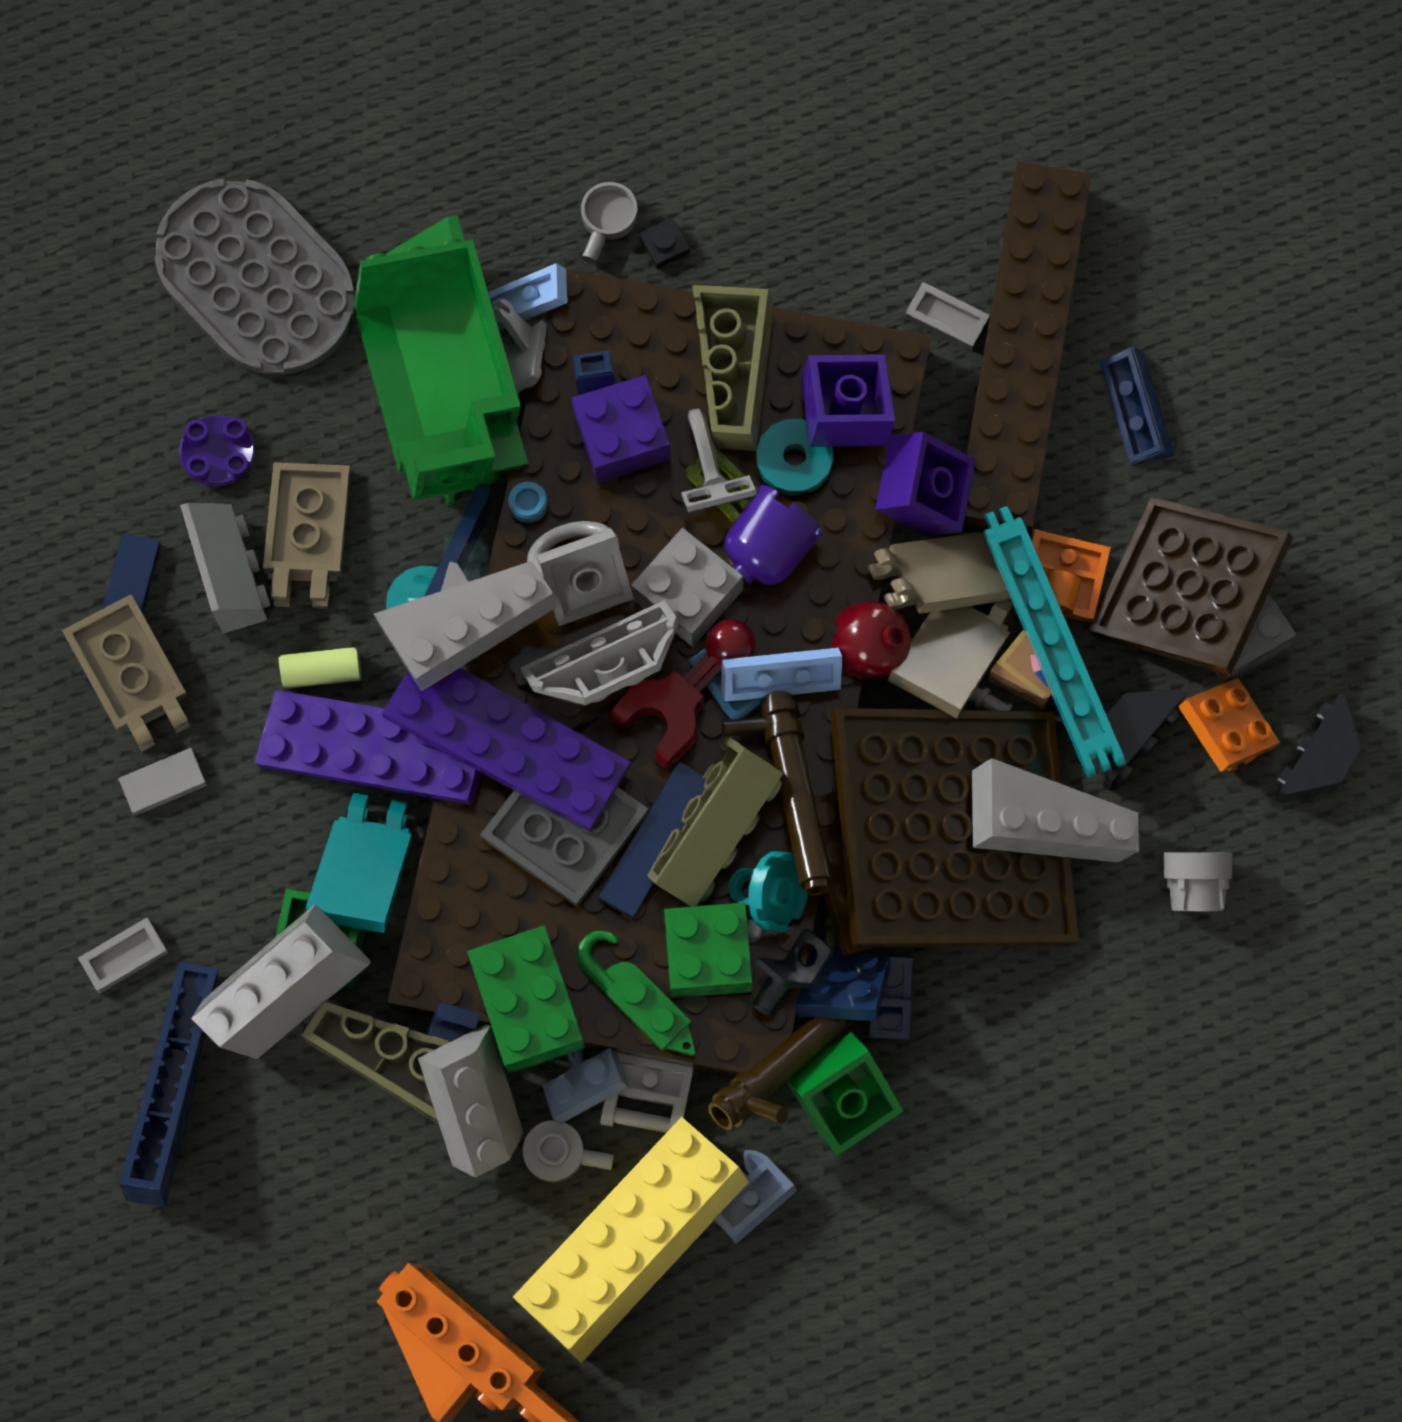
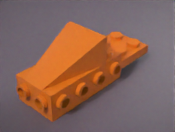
[376,1263,580,1422]

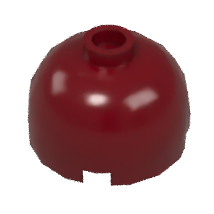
[832,601,911,681]

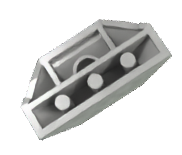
[520,600,679,706]

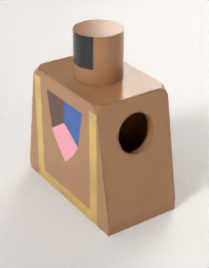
[988,630,1053,710]

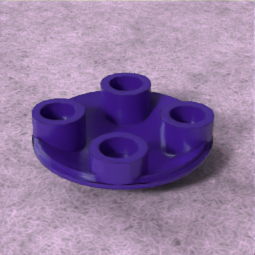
[179,415,256,487]

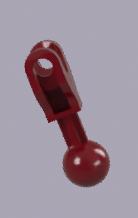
[611,619,756,768]

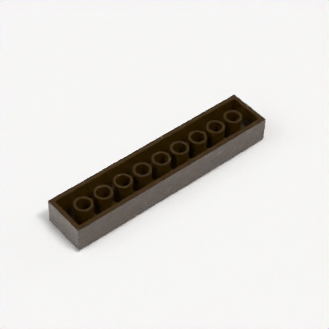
[962,161,1092,538]

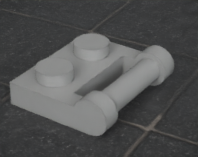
[600,1052,694,1133]

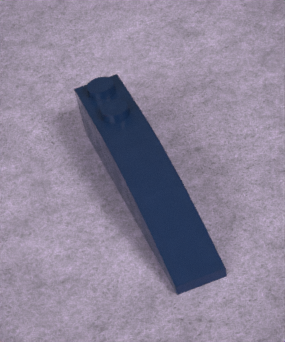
[120,962,219,1208]

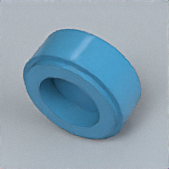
[508,482,548,523]

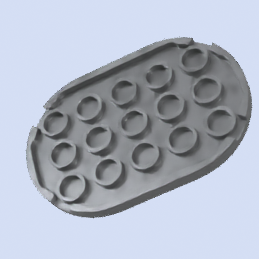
[154,179,355,375]

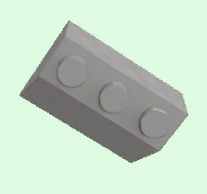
[180,503,271,634]
[418,1024,524,1178]

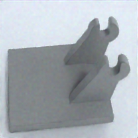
[494,299,547,394]

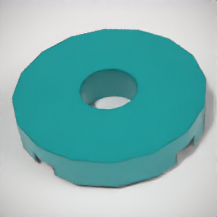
[756,418,833,496]

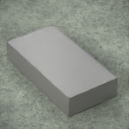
[905,282,990,351]
[118,748,207,816]
[78,918,168,994]

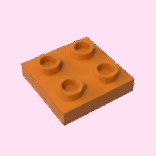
[1032,529,1111,623]
[1178,678,1280,773]

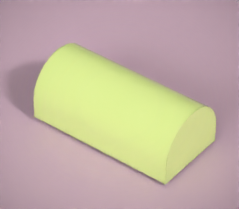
[279,647,362,689]

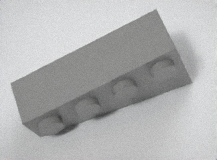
[374,561,557,691]
[972,758,1139,862]

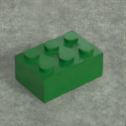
[467,925,585,1074]

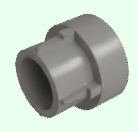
[1164,852,1232,911]

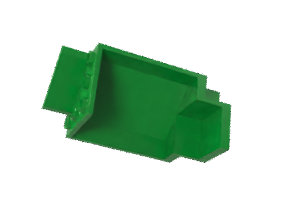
[354,215,529,507]

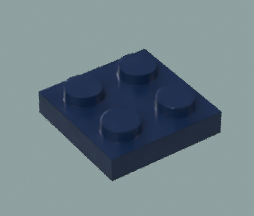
[796,949,891,1021]

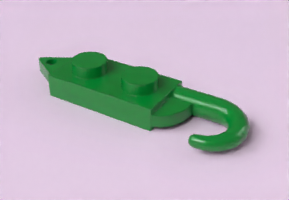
[577,930,696,1056]

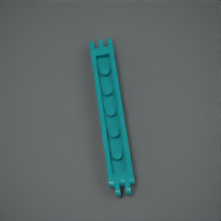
[983,506,1126,778]

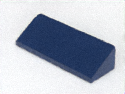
[1100,347,1174,466]

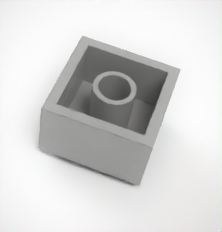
[631,528,743,648]

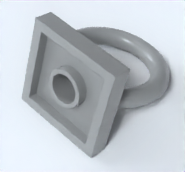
[527,521,634,626]

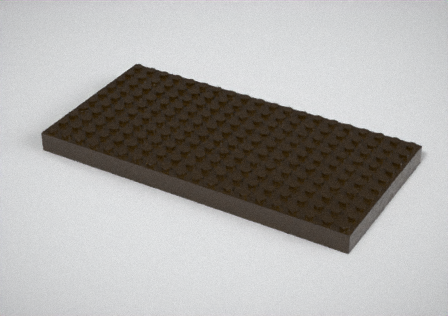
[388,269,932,1089]

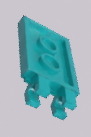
[305,793,412,933]

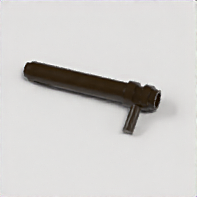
[722,691,832,896]
[708,1017,858,1130]

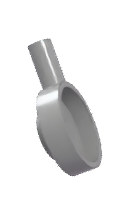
[581,182,638,264]
[523,1120,614,1183]

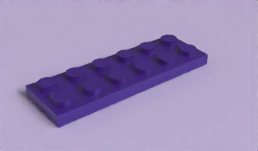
[382,668,630,832]
[254,690,481,805]

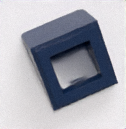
[572,350,616,396]

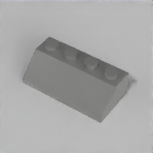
[191,904,371,1059]

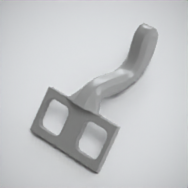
[681,408,757,512]

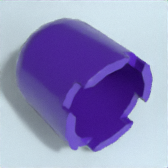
[725,485,824,585]

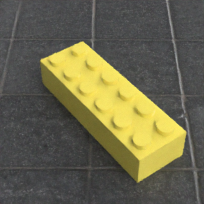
[513,1117,749,1363]

